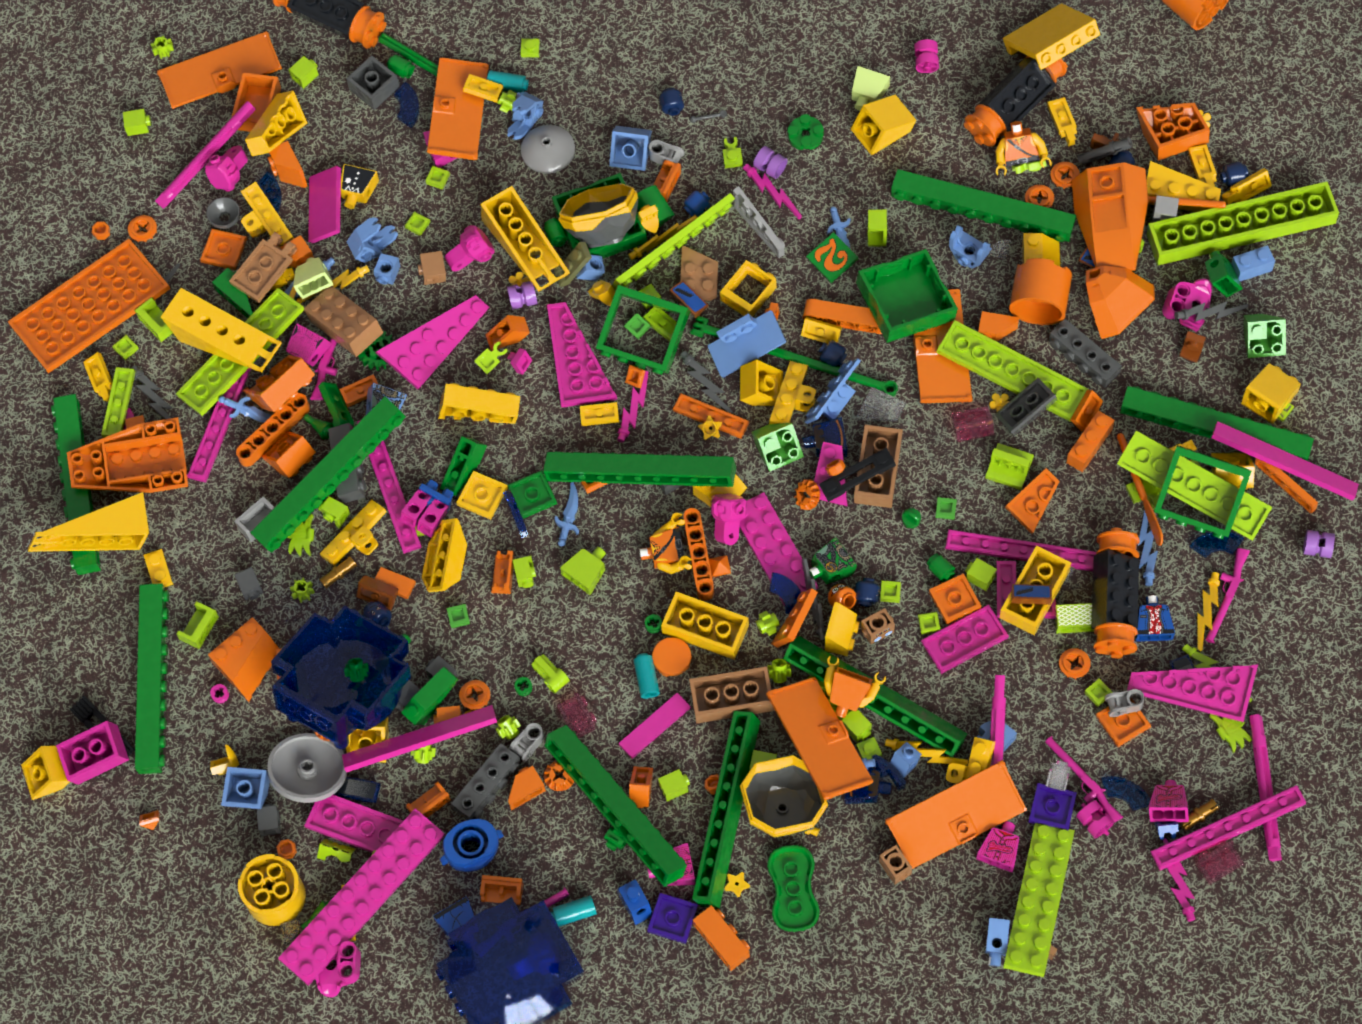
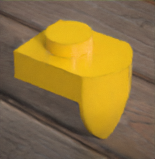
[638,205,659,233]
[588,280,615,306]
[210,744,239,775]

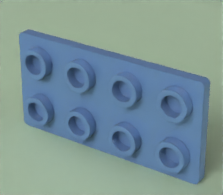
[708,310,786,378]
[804,358,861,424]

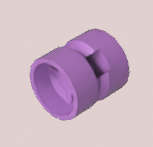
[753,146,788,179]
[507,281,538,310]
[1303,530,1335,558]

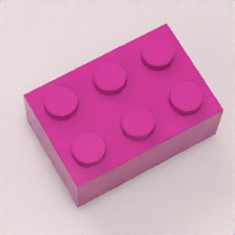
[56,721,129,785]

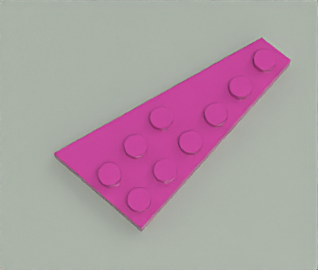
[375,295,490,389]
[547,302,617,408]
[1127,665,1258,723]

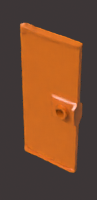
[157,31,282,109]
[427,58,489,160]
[913,289,973,403]
[766,677,873,800]
[885,760,1027,869]

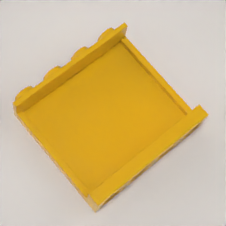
[1003,3,1100,70]

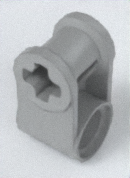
[649,140,685,165]
[1104,689,1144,717]
[509,723,544,762]

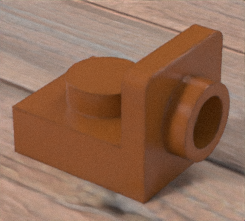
[1090,133,1119,149]
[1180,331,1206,363]

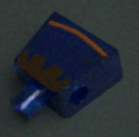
[802,417,847,457]
[845,767,892,804]

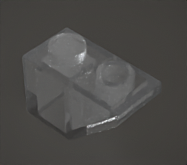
[1046,760,1071,792]

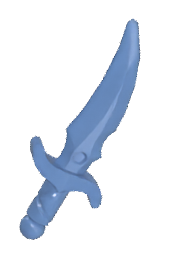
[827,207,850,248]
[218,396,272,422]
[554,482,579,547]

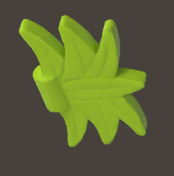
[287,514,314,556]
[1209,714,1252,753]

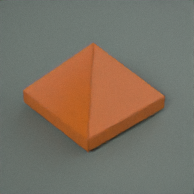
[625,365,646,388]
[709,555,731,577]
[139,810,160,830]

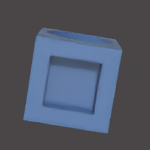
[374,253,400,285]
[576,255,605,281]
[890,742,922,778]

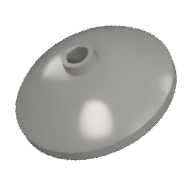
[521,125,575,174]

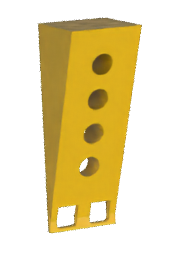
[480,186,570,292]
[161,288,282,373]
[28,492,149,552]

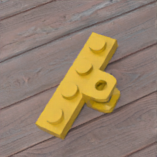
[241,182,294,247]
[769,361,816,424]
[320,499,386,566]
[946,737,995,784]

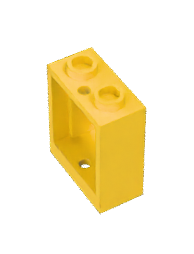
[720,260,777,317]

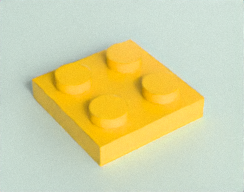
[456,471,508,520]

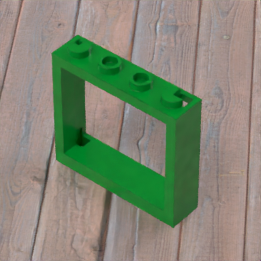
[596,285,691,375]
[1154,445,1252,539]

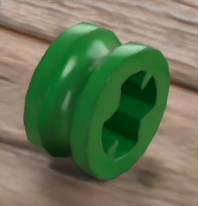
[645,614,662,634]
[514,677,533,696]

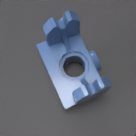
[507,92,544,140]
[346,217,398,263]
[949,225,992,269]

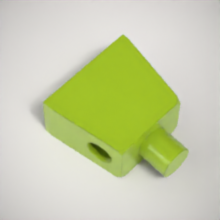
[560,547,606,595]

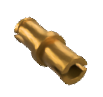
[319,556,357,589]
[1179,799,1219,831]

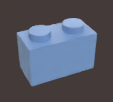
[1231,245,1275,281]

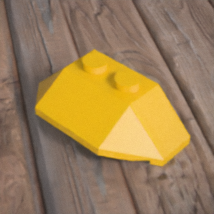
[422,518,467,592]

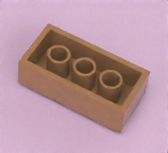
[304,286,383,357]
[854,425,903,508]
[689,666,774,724]

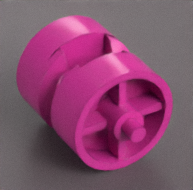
[914,39,939,73]
[1076,800,1114,839]

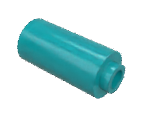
[487,70,529,93]
[633,653,660,699]
[550,895,597,927]

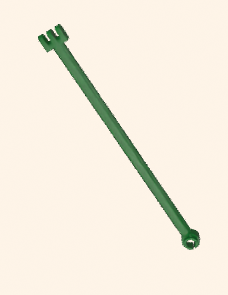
[690,316,898,397]

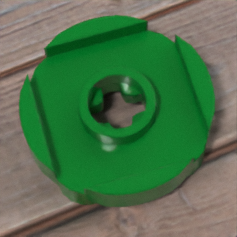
[787,114,824,150]

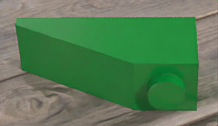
[212,268,253,319]
[440,436,487,496]
[401,667,459,725]

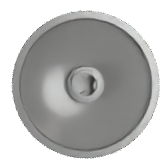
[267,733,347,803]

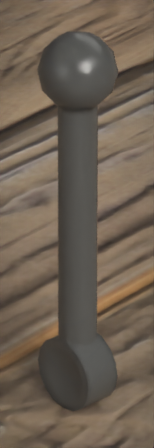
[690,110,727,123]

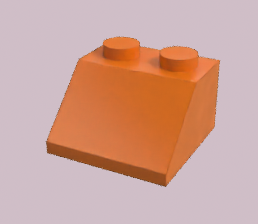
[267,141,308,188]
[261,431,316,478]

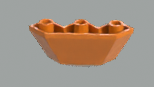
[1086,265,1155,339]

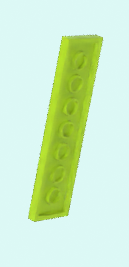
[612,193,735,292]
[176,288,304,416]
[936,320,1089,422]
[1117,430,1272,541]
[1003,823,1075,977]

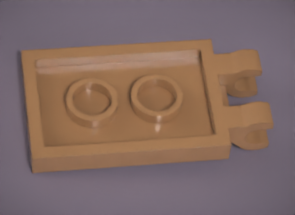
[229,232,297,303]

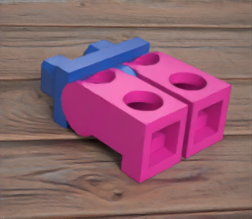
[400,480,454,538]

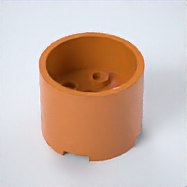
[1162,0,1229,30]
[1009,258,1072,325]

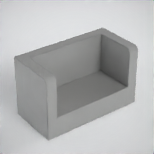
[1152,195,1179,222]
[234,497,275,542]

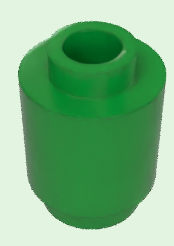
[387,55,415,78]
[544,218,568,247]
[927,553,955,582]

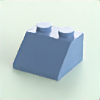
[609,126,652,171]
[221,767,270,809]

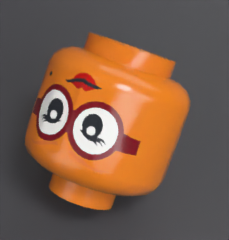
[828,584,856,610]

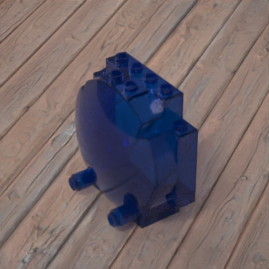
[271,606,411,749]
[435,897,584,1024]

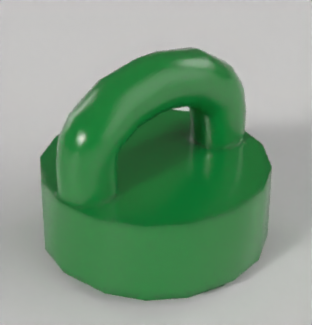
[902,508,921,528]

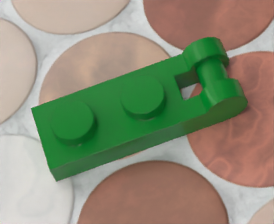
[318,382,354,427]

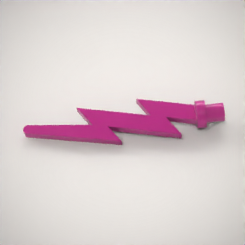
[743,164,802,219]
[617,371,649,443]
[1163,838,1195,922]

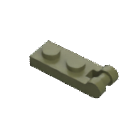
[553,242,592,287]

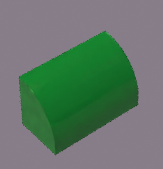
[637,185,675,228]

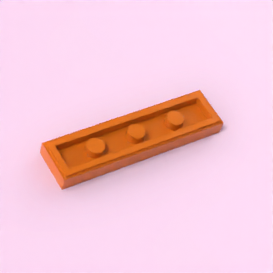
[673,393,749,439]
[1255,458,1318,513]

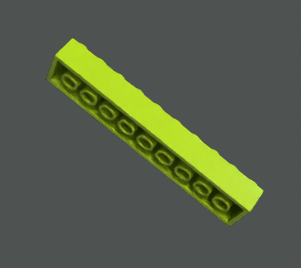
[1146,181,1339,266]

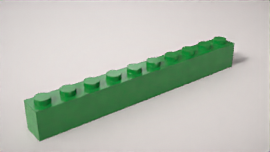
[891,169,1076,242]
[1120,386,1314,461]
[51,394,101,575]
[250,397,406,553]
[543,451,736,487]
[135,583,169,774]
[783,636,968,758]
[692,711,761,909]
[544,725,687,887]

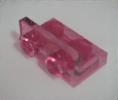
[951,406,994,442]
[557,692,597,739]
[1196,840,1244,885]

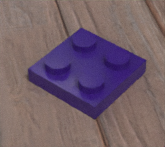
[1028,783,1077,831]
[647,893,699,944]

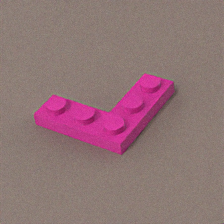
[996,561,1056,619]

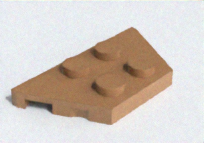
[679,246,718,306]

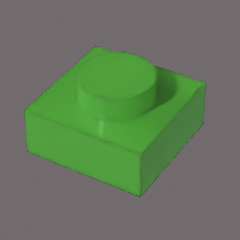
[624,313,651,340]
[935,497,957,520]
[447,604,470,628]

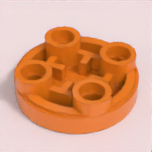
[652,637,691,677]

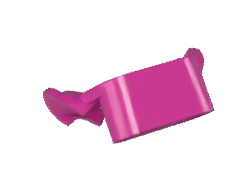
[1162,278,1212,332]
[315,941,361,998]

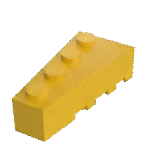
[245,90,307,156]
[1147,161,1221,212]
[438,383,520,424]

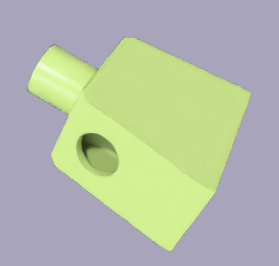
[852,66,890,111]
[293,257,334,299]

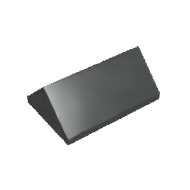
[994,378,1057,437]

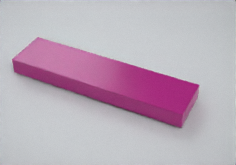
[619,693,690,759]

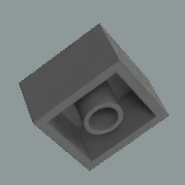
[346,55,400,110]

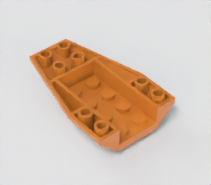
[1072,162,1149,271]
[67,417,188,493]

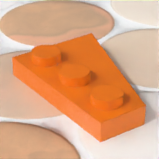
[1005,468,1060,534]
[771,588,818,648]

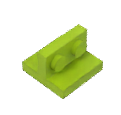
[985,443,1034,490]

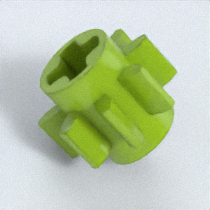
[151,36,174,59]
[497,90,517,113]
[290,577,315,603]
[756,611,780,636]
[767,659,791,683]
[495,715,521,740]
[410,744,436,764]

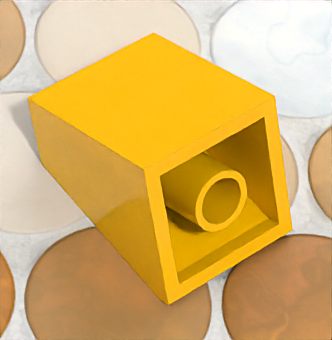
[851,94,917,155]
[1241,363,1301,424]

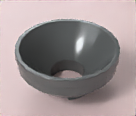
[206,197,240,229]

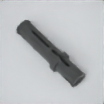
[1078,136,1133,166]

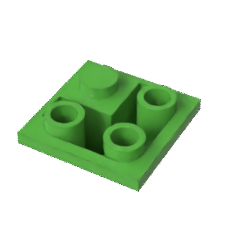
[1244,314,1286,358]
[751,423,804,472]

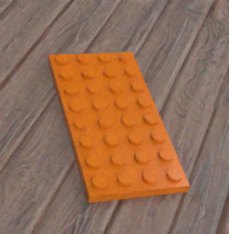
[8,239,170,374]

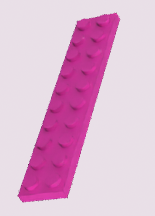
[278,808,445,986]

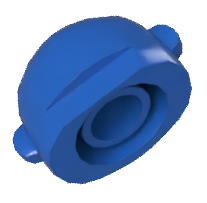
[440,819,504,872]

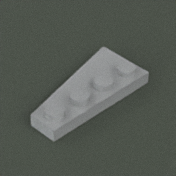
[733,186,785,258]

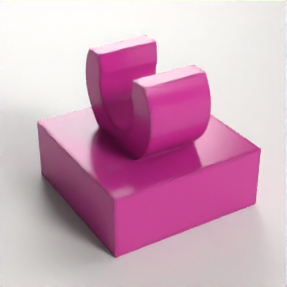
[507,348,532,375]

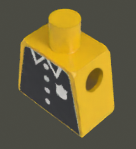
[341,164,379,209]

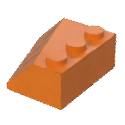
[1136,103,1210,161]
[242,355,315,412]
[208,617,279,702]

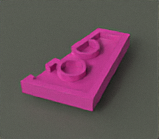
[814,442,848,506]

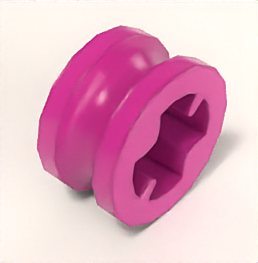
[210,684,229,703]

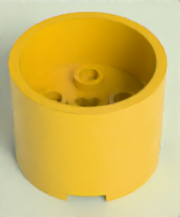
[238,854,306,926]

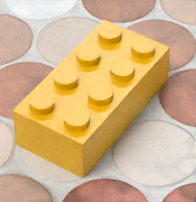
[999,545,1071,636]
[661,592,749,660]

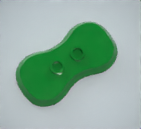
[767,845,820,932]

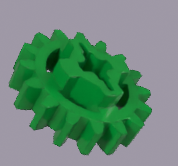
[358,331,396,371]

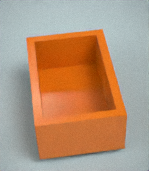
[232,73,281,132]

